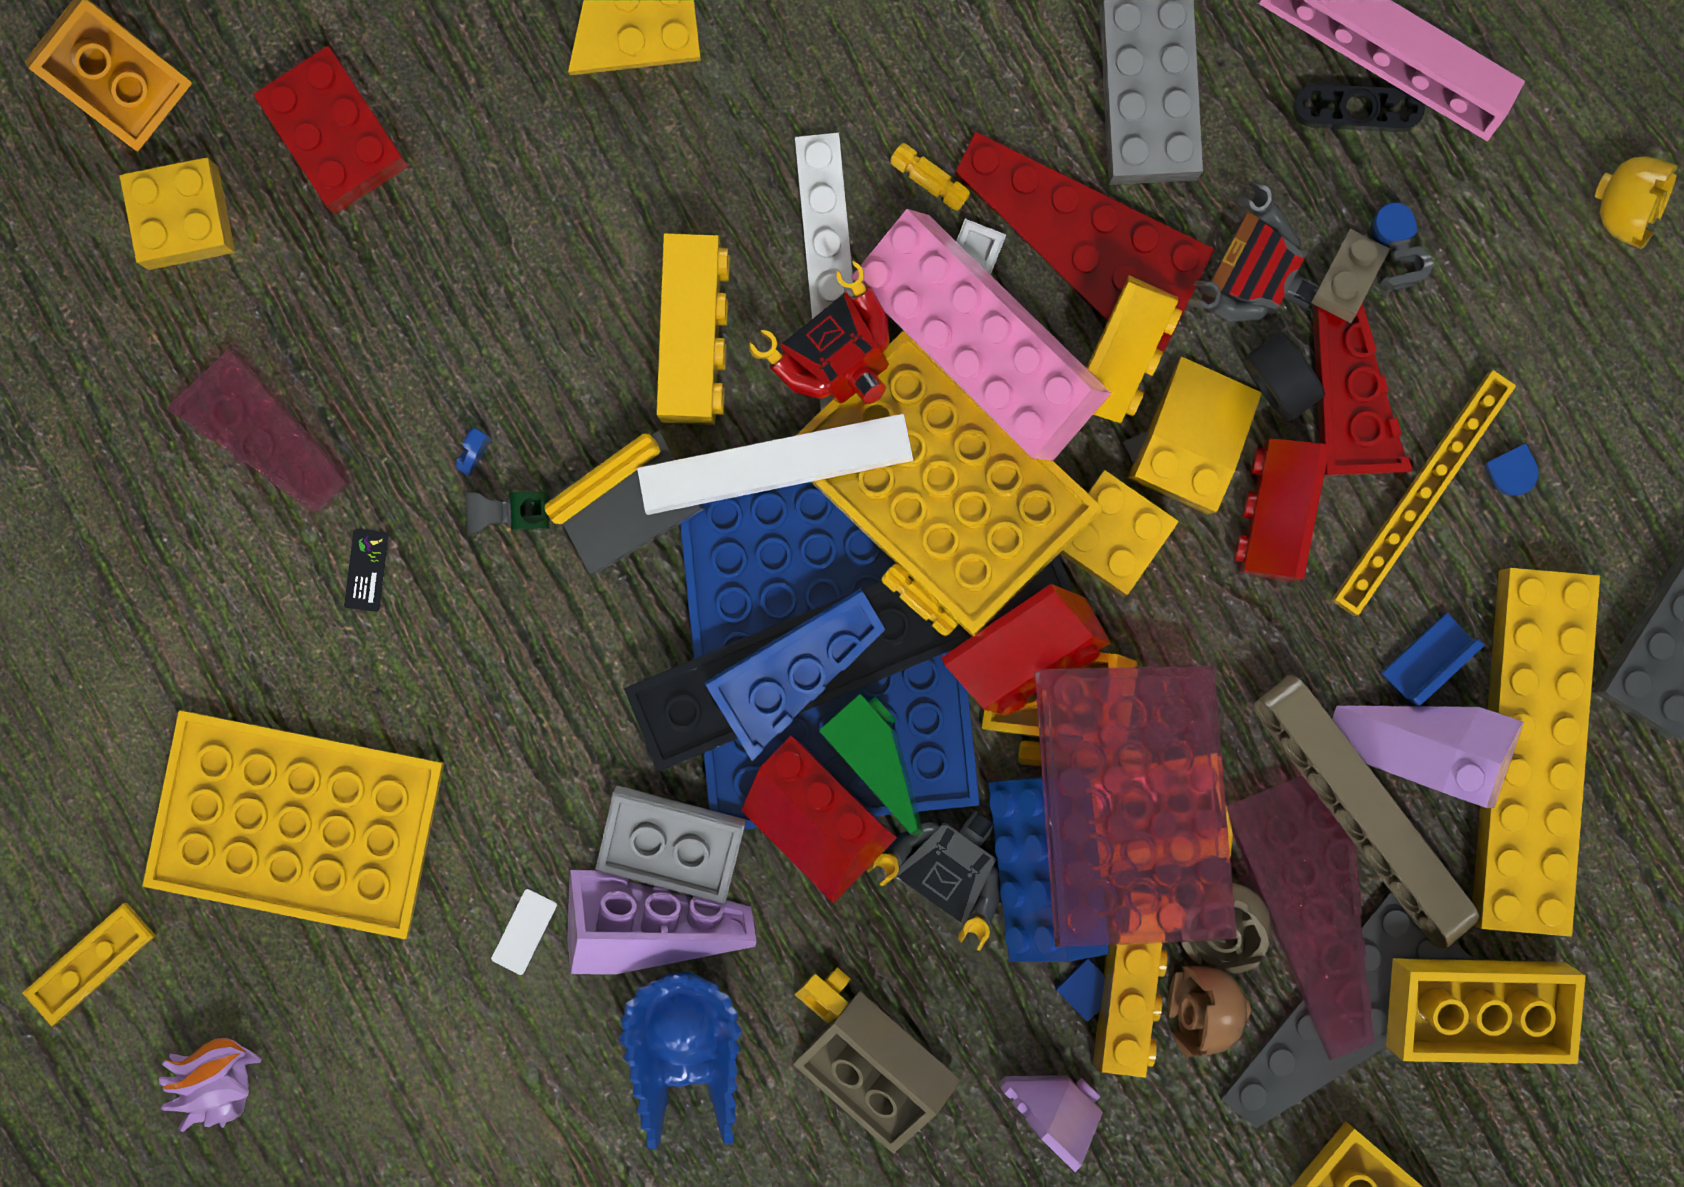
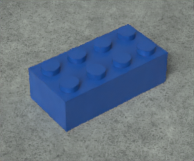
[989,772,1109,962]

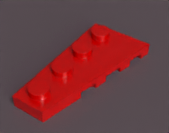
[1312,303,1413,476]

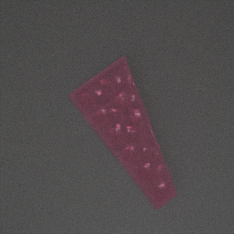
[1227,776,1374,1060]

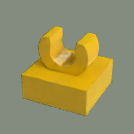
[795,967,851,1024]

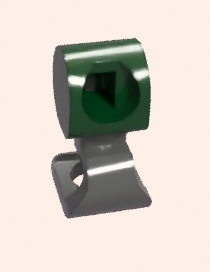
[465,492,550,535]

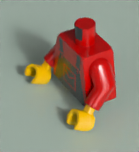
[748,261,890,404]

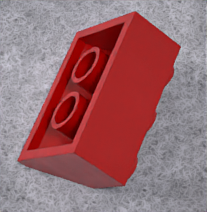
[1234,438,1330,583]
[941,584,1110,715]
[741,736,897,903]

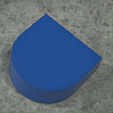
[1483,443,1538,496]

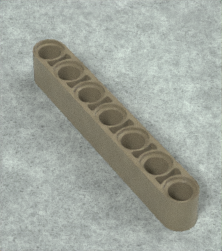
[1254,675,1480,950]

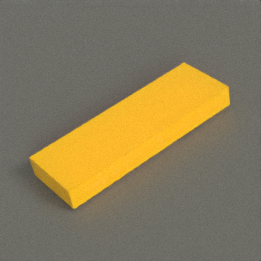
[23,902,156,1027]

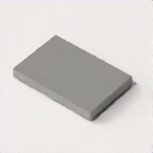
[595,785,747,904]

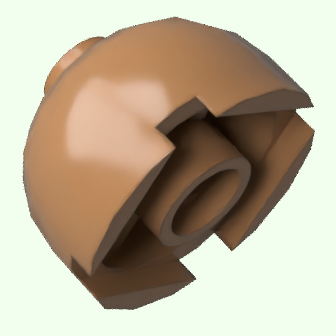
[1168,965,1251,1057]

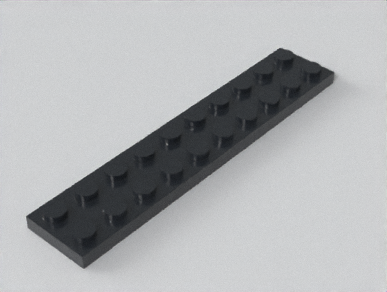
[624,555,1074,772]

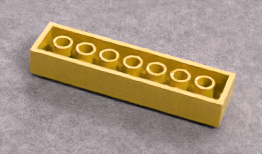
[1472,568,1600,937]

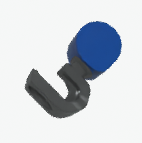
[1370,203,1433,292]

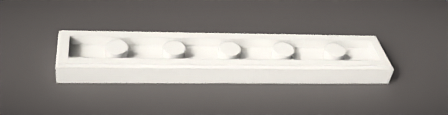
[637,414,913,515]

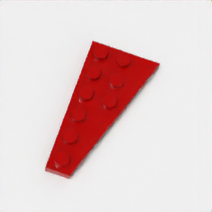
[955,132,1214,353]

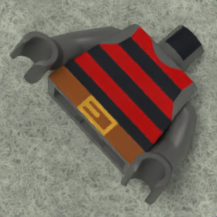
[1188,181,1319,322]

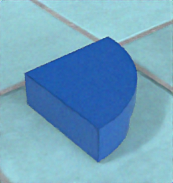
[455,427,492,477]

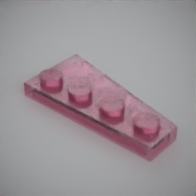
[166,349,351,513]

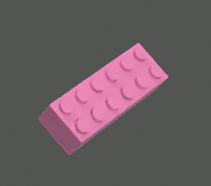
[851,209,1111,461]

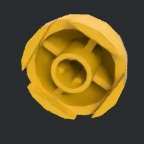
[1595,156,1678,249]

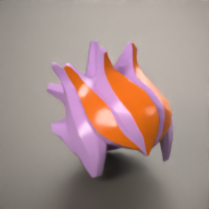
[159,1038,262,1132]

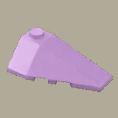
[1332,706,1524,808]
[567,870,756,974]
[998,1075,1103,1172]

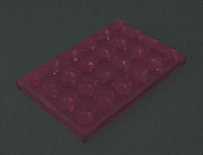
[1035,666,1237,948]

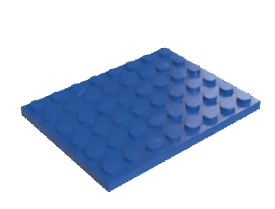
[680,482,980,829]

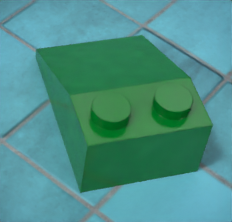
[819,694,924,838]

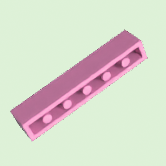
[1259,0,1525,142]

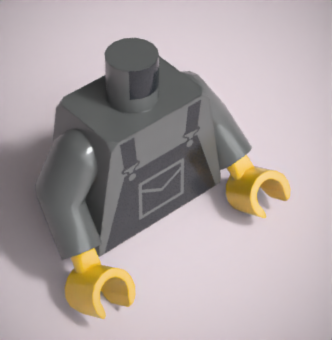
[866,810,1000,950]

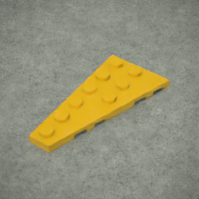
[568,0,701,75]

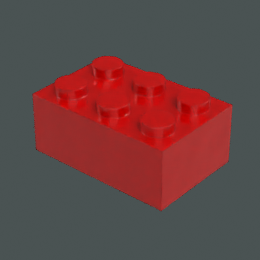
[253,46,409,214]

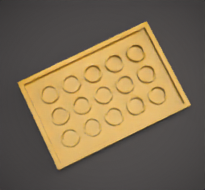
[796,330,1102,636]
[142,710,444,939]

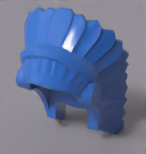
[618,972,742,1150]

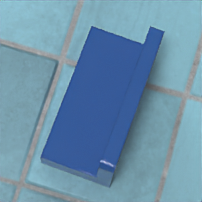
[1379,613,1485,706]

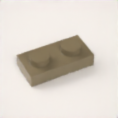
[1311,229,1390,323]

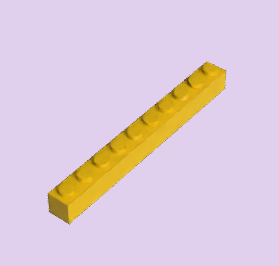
[1331,370,1516,616]

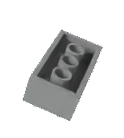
[1099,0,1203,185]

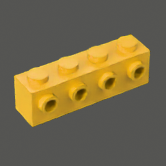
[1092,888,1173,1078]

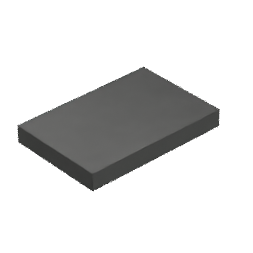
[549,430,706,575]

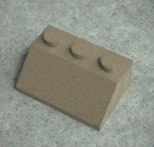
[793,991,961,1154]

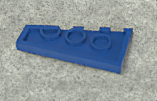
[705,588,885,761]

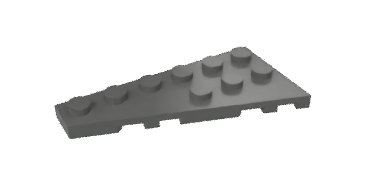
[1219,890,1474,1128]

